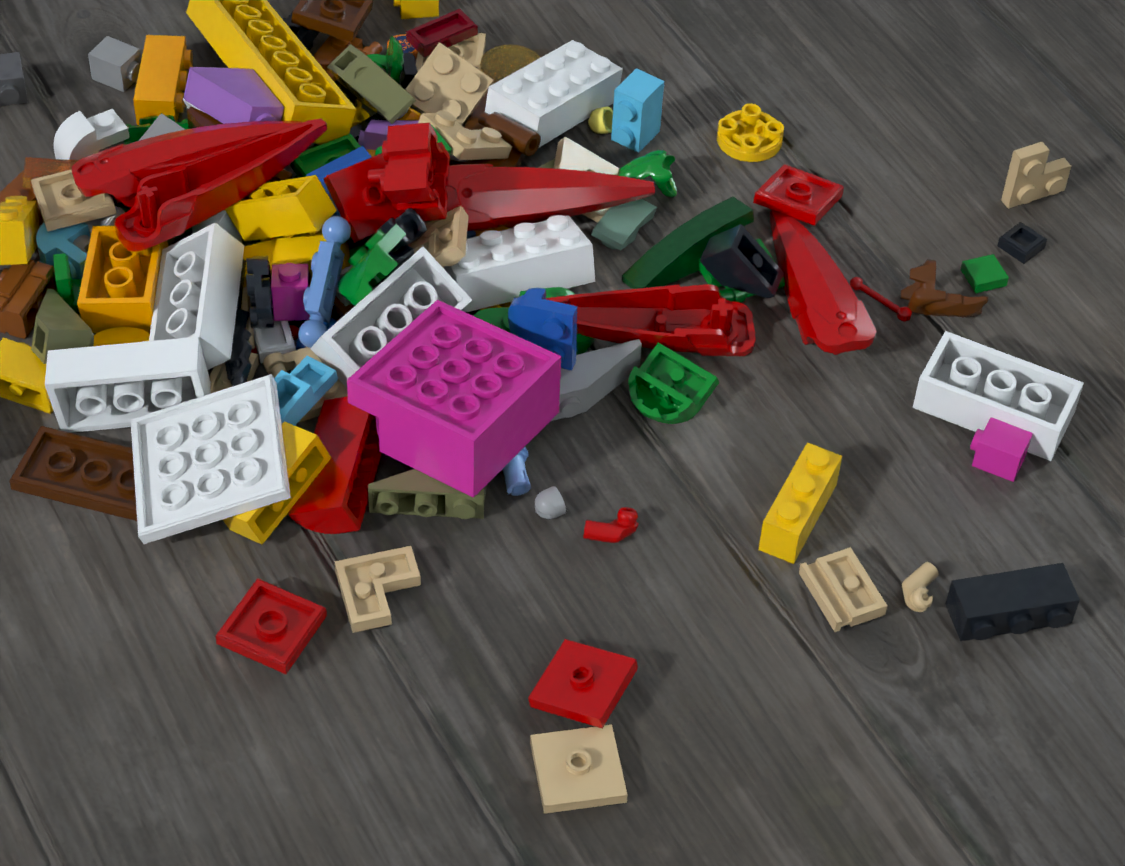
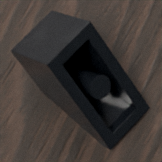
[700,224,784,298]

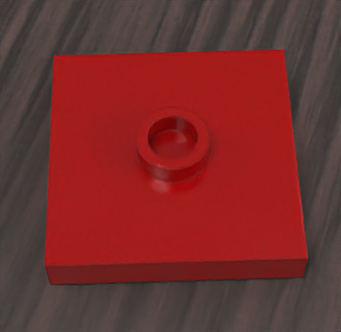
[323,153,400,243]
[753,165,844,226]
[215,578,327,674]
[528,639,638,729]

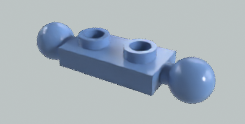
[298,216,351,348]

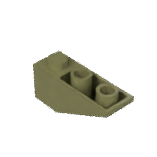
[327,44,416,124]
[31,289,94,364]
[368,469,486,519]

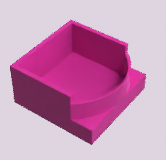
[347,300,561,498]

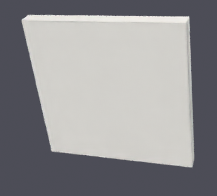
[130,374,291,544]

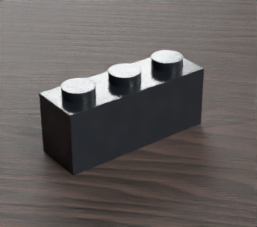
[945,563,1080,642]

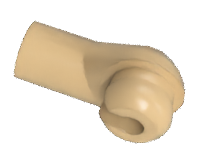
[902,562,938,612]

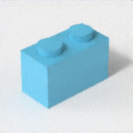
[611,68,664,153]

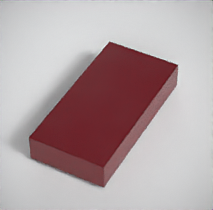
[406,9,478,58]

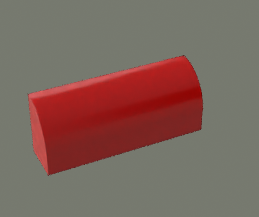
[288,396,382,534]

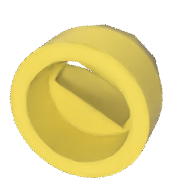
[588,106,613,134]

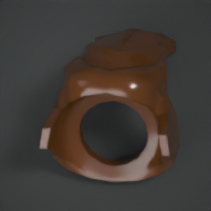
[901,259,988,318]

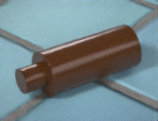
[478,112,541,156]

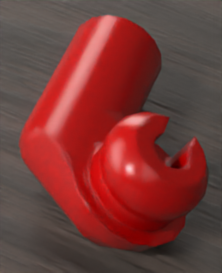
[583,507,639,543]

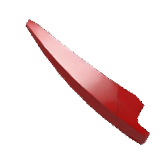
[114,118,327,251]
[72,121,302,208]
[445,164,655,231]
[770,210,876,355]
[546,284,756,356]

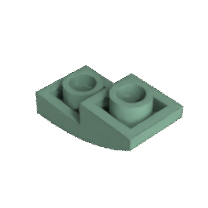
[591,199,657,251]

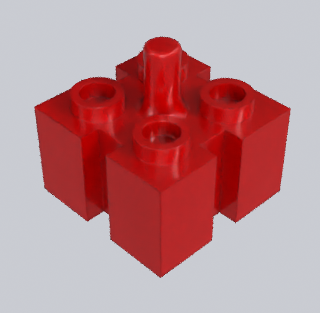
[368,123,450,221]

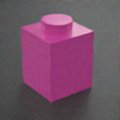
[271,263,310,321]
[970,417,1033,482]

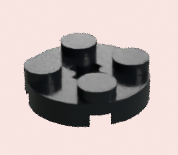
[246,255,274,329]

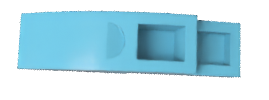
[274,356,338,425]

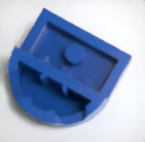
[508,288,577,371]

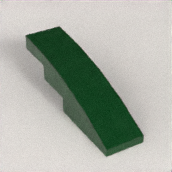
[622,196,754,289]

